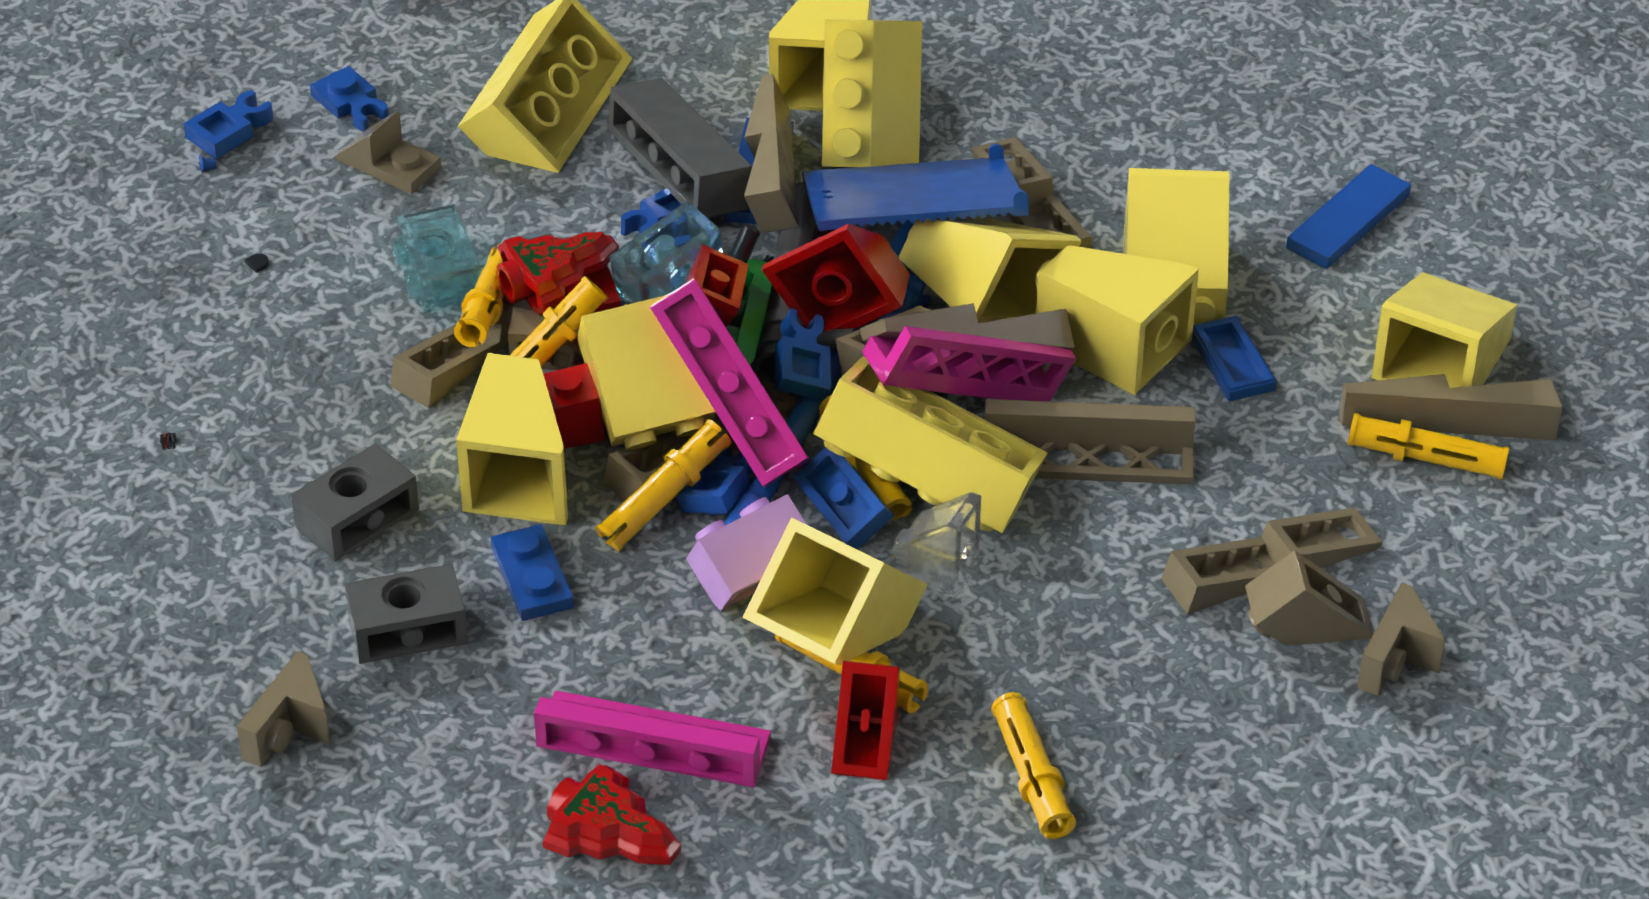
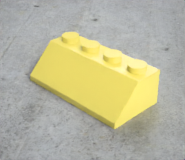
[458,0,633,173]
[813,356,1048,533]

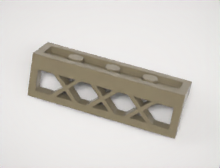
[985,399,1196,484]

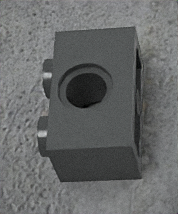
[291,443,419,561]
[345,564,468,664]

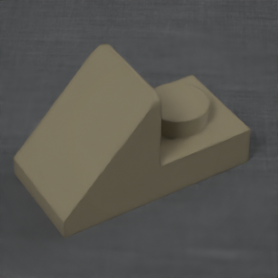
[335,111,441,194]
[1357,582,1445,696]
[237,651,330,767]

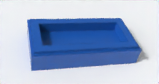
[1192,315,1277,402]

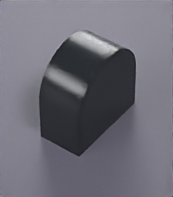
[244,254,269,273]

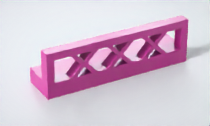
[650,279,810,487]
[862,326,1076,401]
[534,690,771,787]

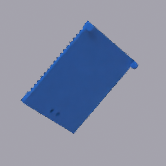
[802,143,1029,231]

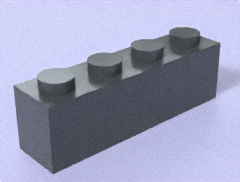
[608,78,752,220]

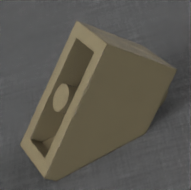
[1245,550,1374,645]

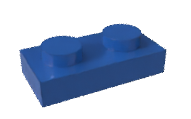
[793,447,894,549]
[490,524,574,621]

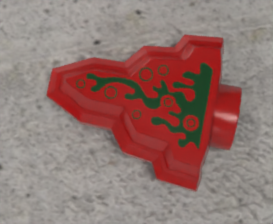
[496,232,619,316]
[542,764,681,865]

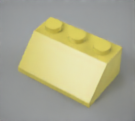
[822,19,923,167]

